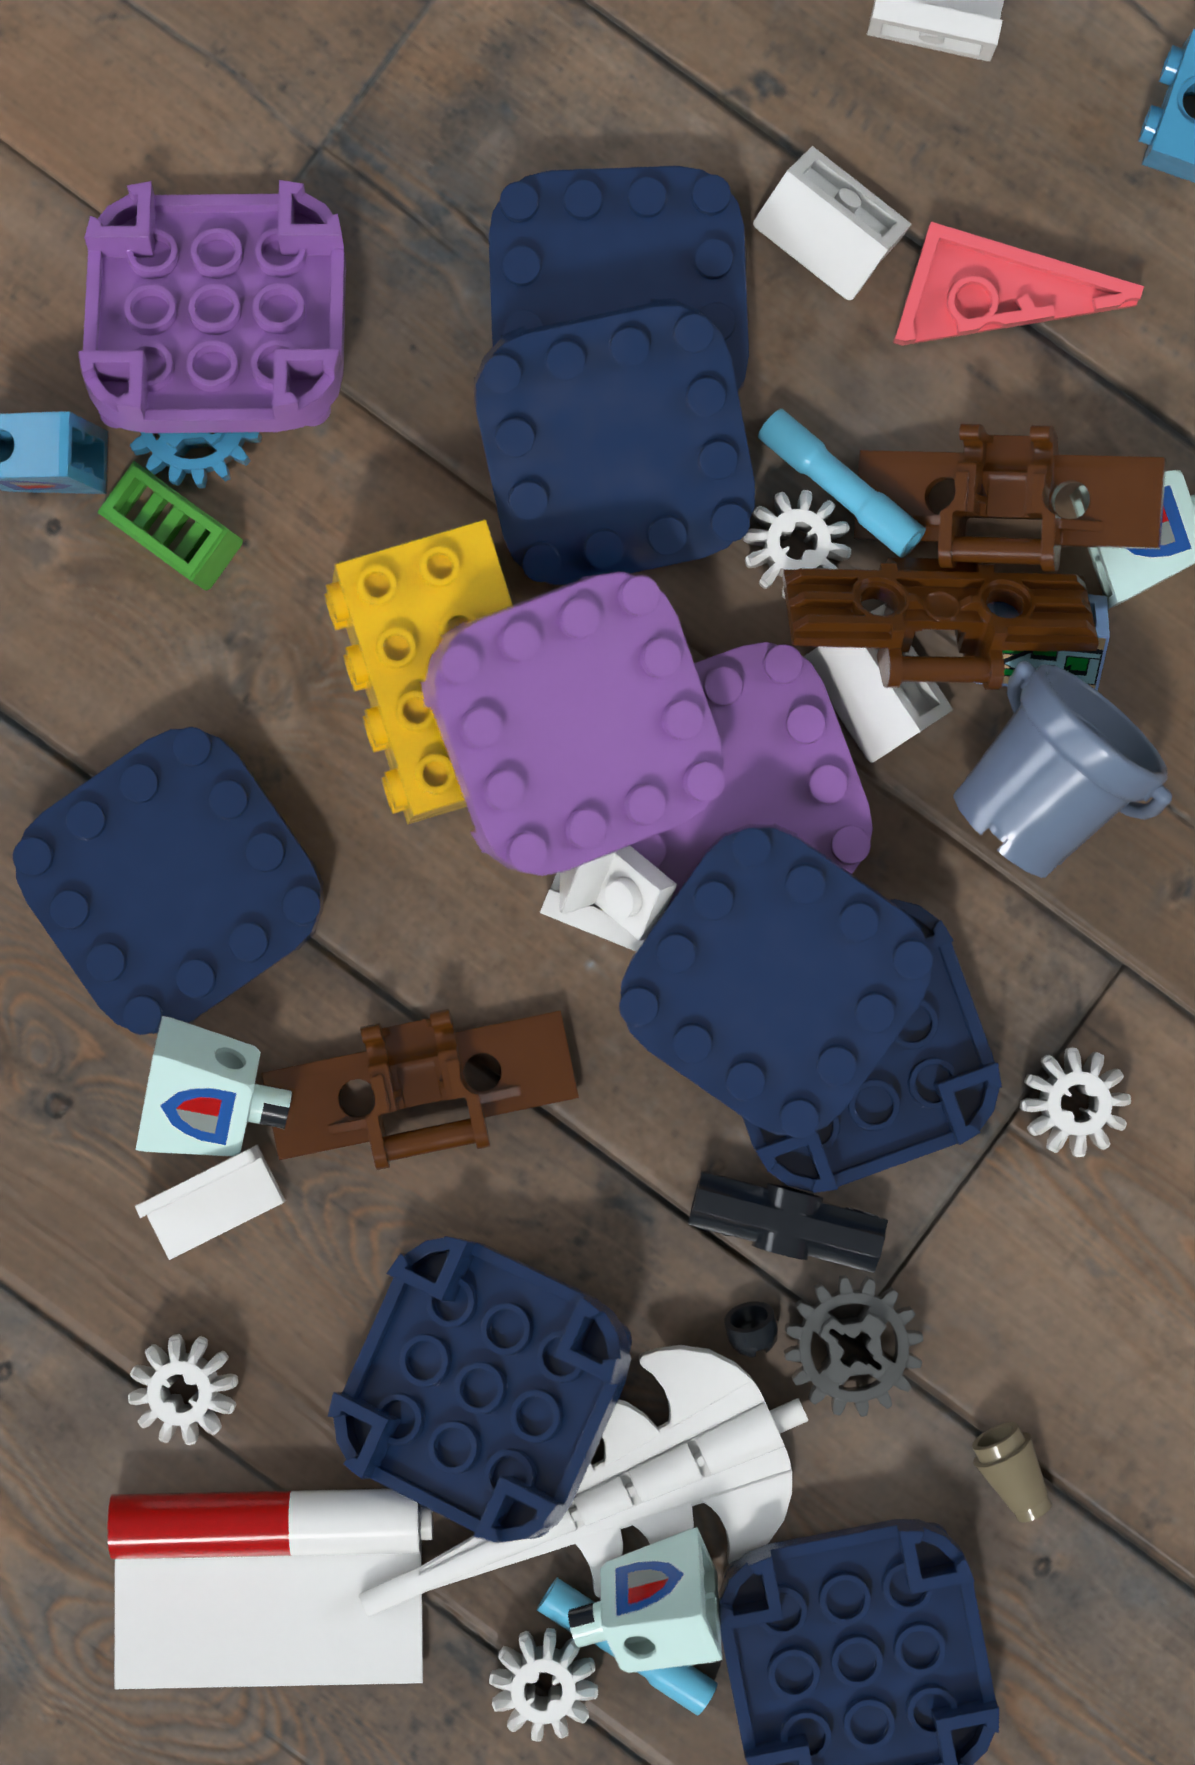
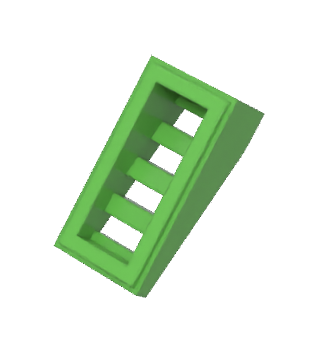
[97,461,243,591]

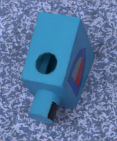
[0,412,108,494]

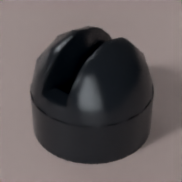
[724,1301,778,1358]

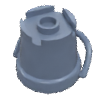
[953,661,1172,878]

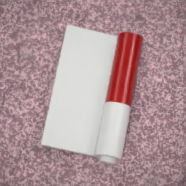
[107,1489,434,1689]

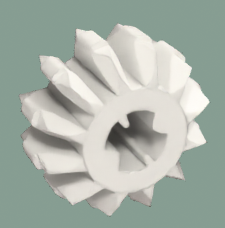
[743,490,851,598]
[1020,1048,1131,1157]
[128,1334,239,1445]
[489,1628,598,1742]

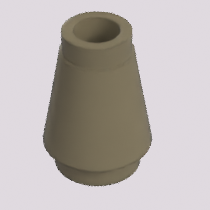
[972,1422,1052,1523]

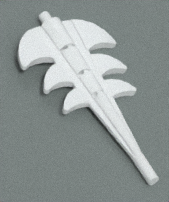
[359,1345,808,1618]

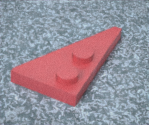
[893,222,1144,346]

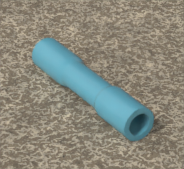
[758,409,926,558]
[537,1577,718,1716]

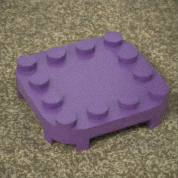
[78,180,346,433]
[421,572,725,876]
[630,642,873,906]

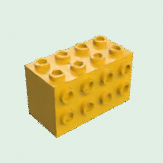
[324,520,513,825]

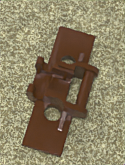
[854,424,1166,572]
[782,557,1099,690]
[261,1009,579,1170]

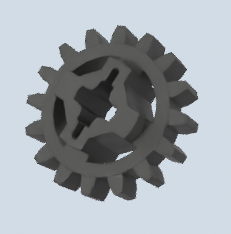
[783,1275,924,1417]

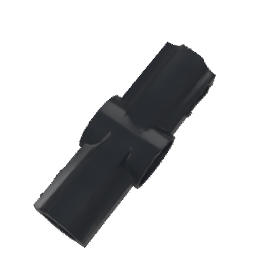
[688,1170,888,1273]

